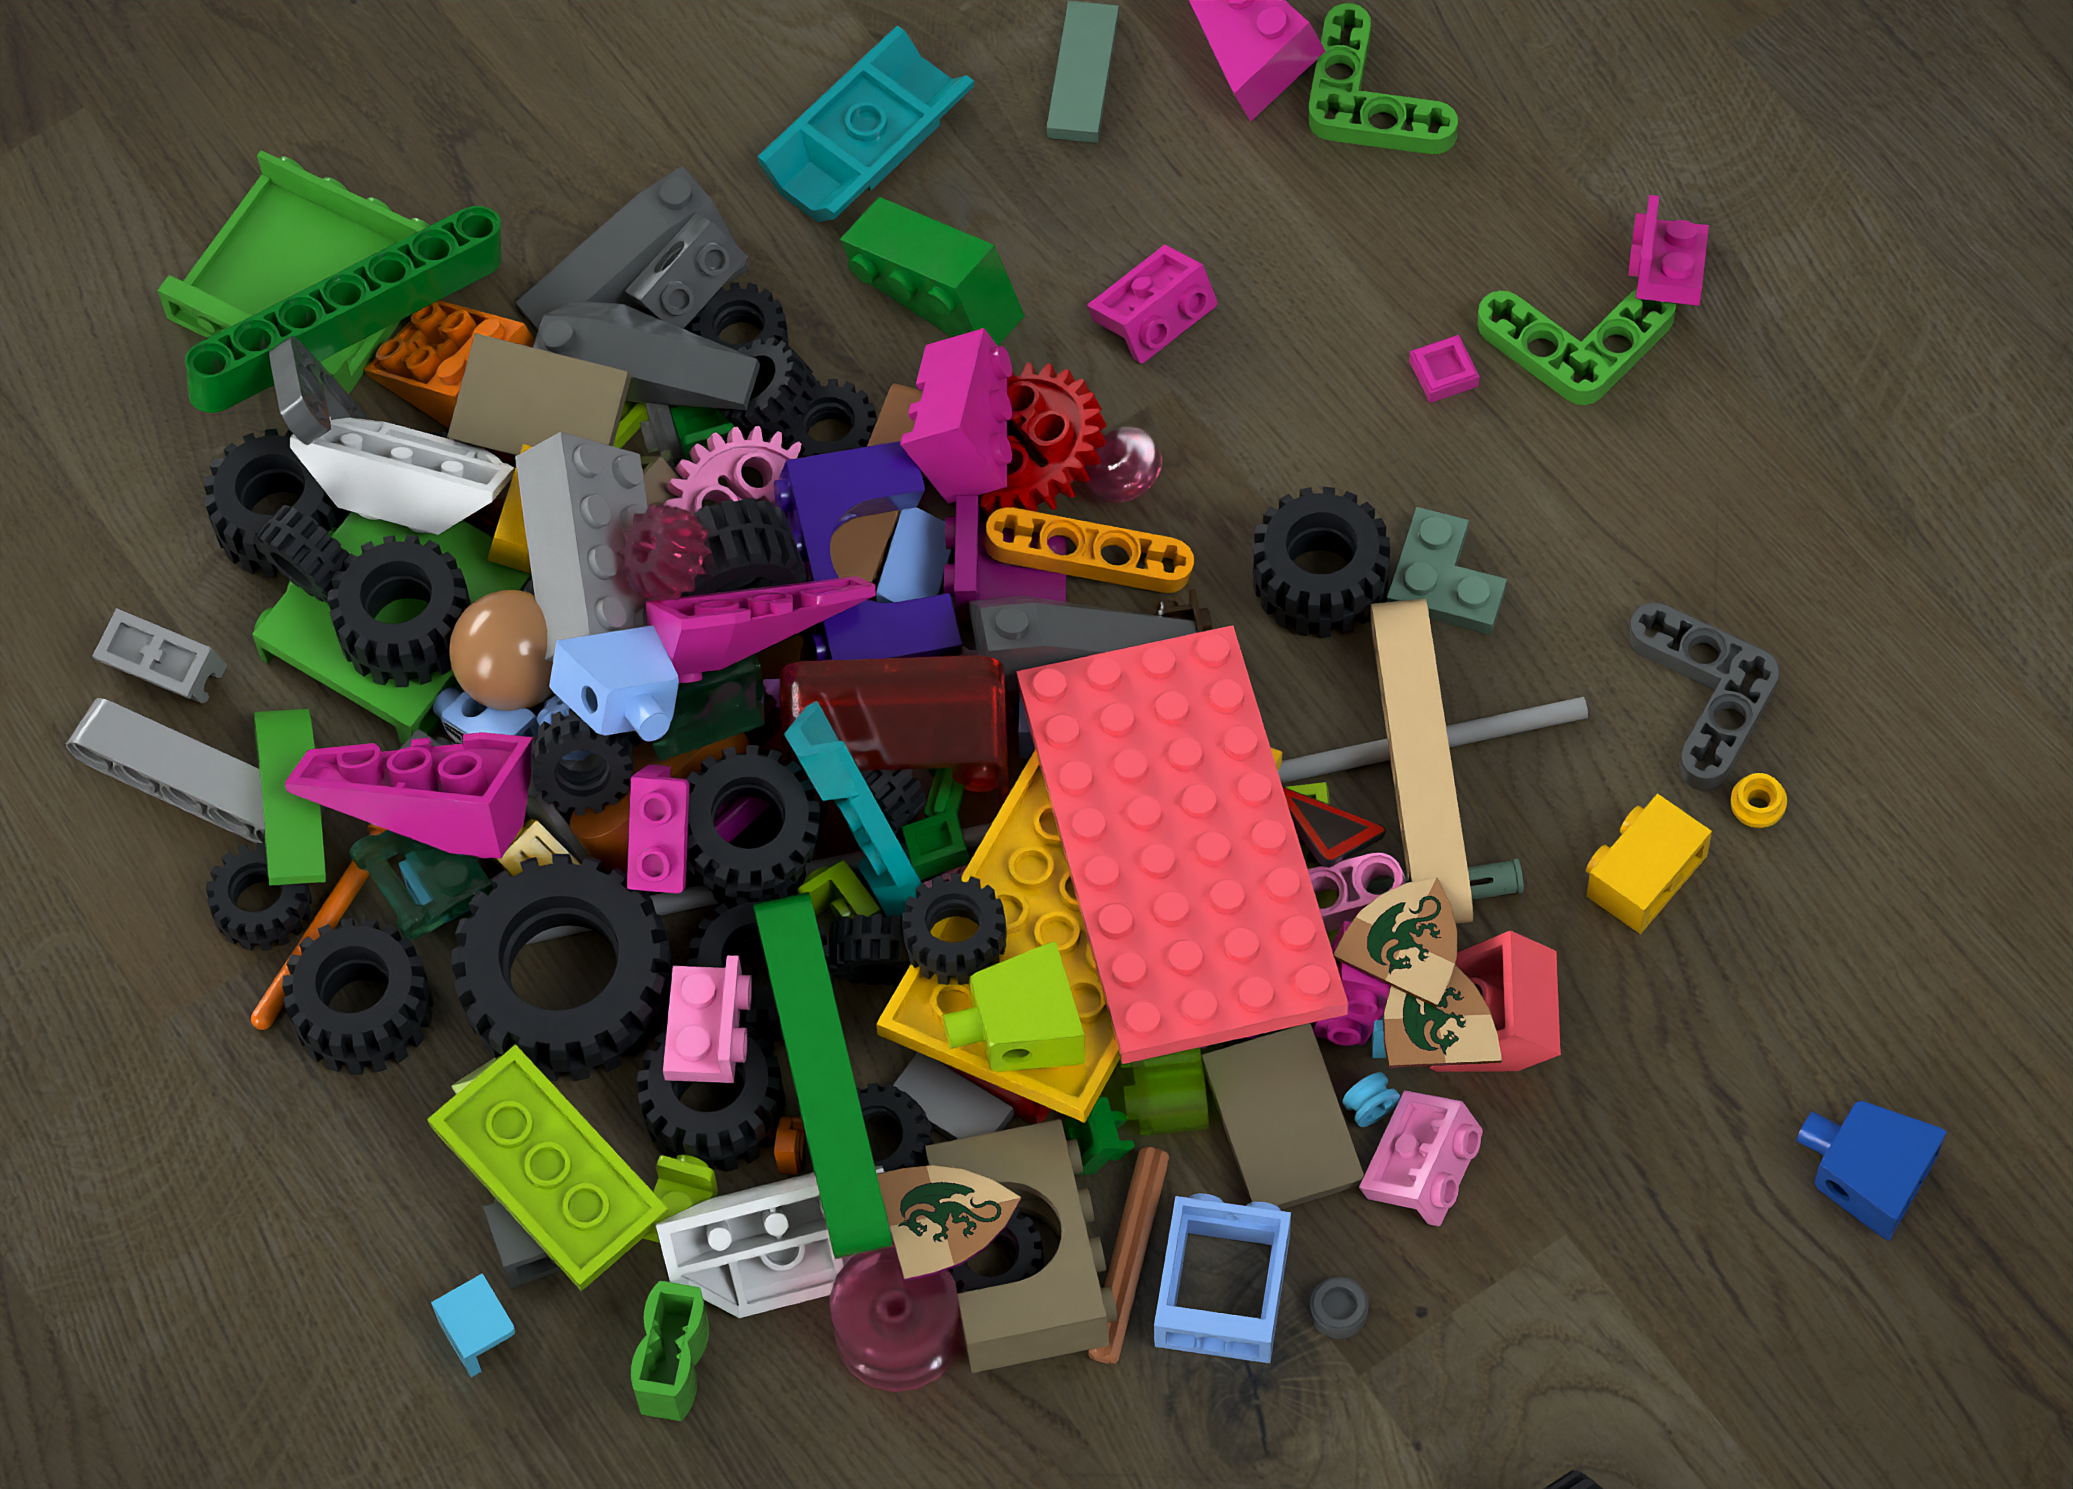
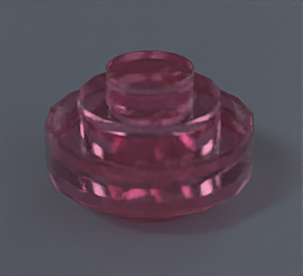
[1084,427,1162,503]

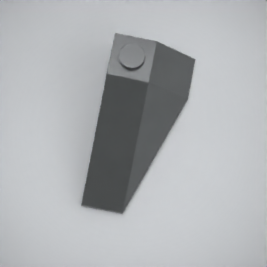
[515,166,748,333]
[533,301,760,410]
[968,595,1197,693]

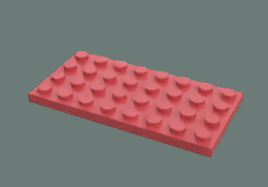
[1016,625,1348,1064]

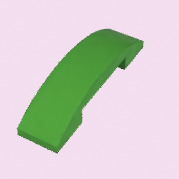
[254,709,326,886]

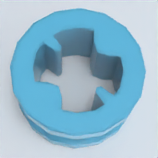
[1342,1072,1400,1127]

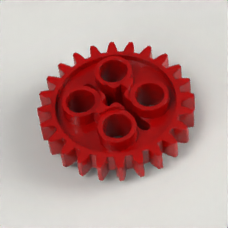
[978,362,1107,518]

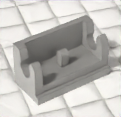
[92,608,227,703]

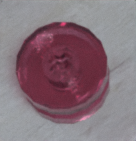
[829,1242,962,1392]

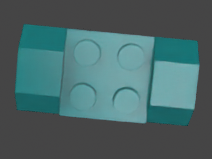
[757,25,974,222]
[784,701,922,919]

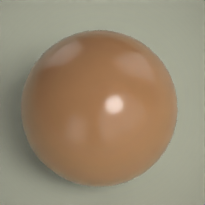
[449,590,555,711]

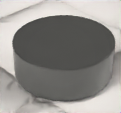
[1310,1277,1369,1339]

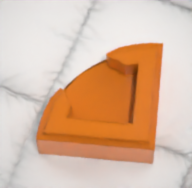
[774,1116,806,1175]

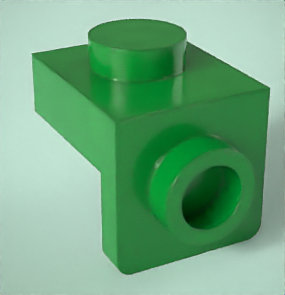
[670,405,734,463]

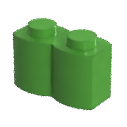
[631,1281,709,1421]

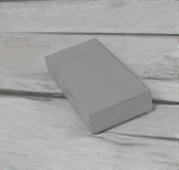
[893,1052,1014,1141]

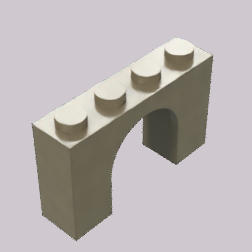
[925,1119,1118,1373]

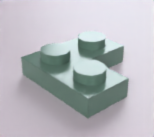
[1387,507,1507,635]

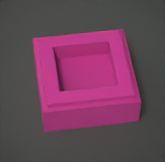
[1409,335,1480,403]

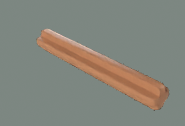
[1088,1146,1169,1364]

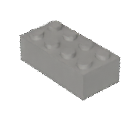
[515,432,661,661]

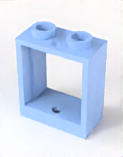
[1154,1193,1291,1363]

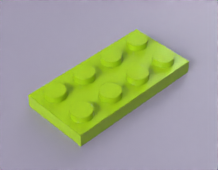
[427,1044,669,1291]

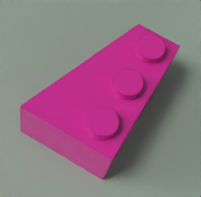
[1189,0,1325,122]
[900,328,1012,504]

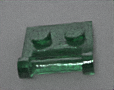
[651,654,765,761]
[349,830,494,940]

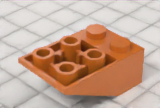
[363,300,535,428]

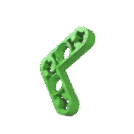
[1308,3,1458,154]
[1477,288,1676,405]

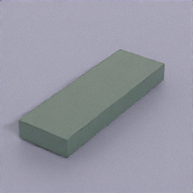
[1047,1,1119,143]

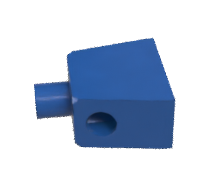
[1796,1101,1947,1241]

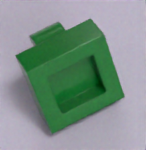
[902,809,971,880]
[1062,1097,1135,1175]

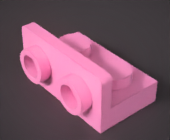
[663,955,752,1083]
[1359,1090,1483,1227]

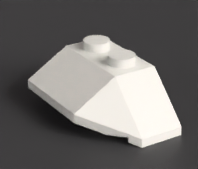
[290,416,514,535]
[656,1166,891,1318]

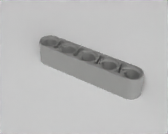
[66,698,325,843]

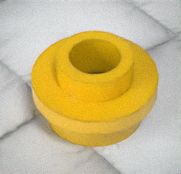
[1730,773,1787,828]

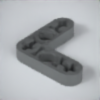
[269,336,371,445]
[1629,603,1780,791]

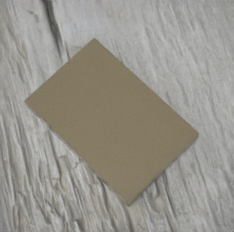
[447,333,632,456]
[1201,1023,1364,1210]

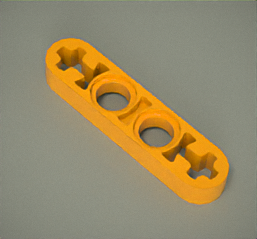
[983,508,1194,593]

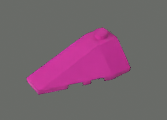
[646,576,876,683]
[285,732,533,859]

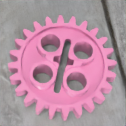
[662,426,802,533]

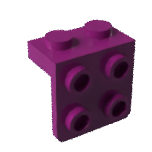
[944,495,1067,623]

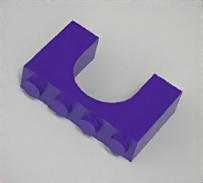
[774,441,962,683]

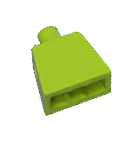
[942,941,1085,1072]

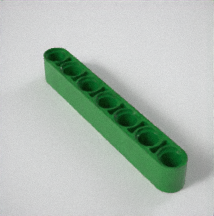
[185,206,502,413]
[753,892,892,1259]

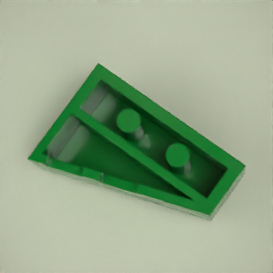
[840,197,1025,346]

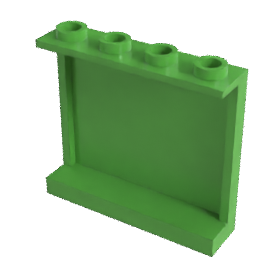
[157,150,430,394]
[252,511,532,744]

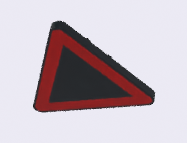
[1282,786,1386,868]

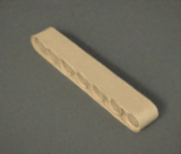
[1370,598,1473,924]

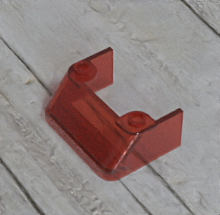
[780,656,1011,809]

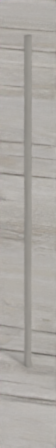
[525,697,1588,945]

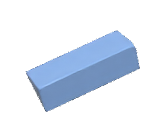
[876,507,953,603]

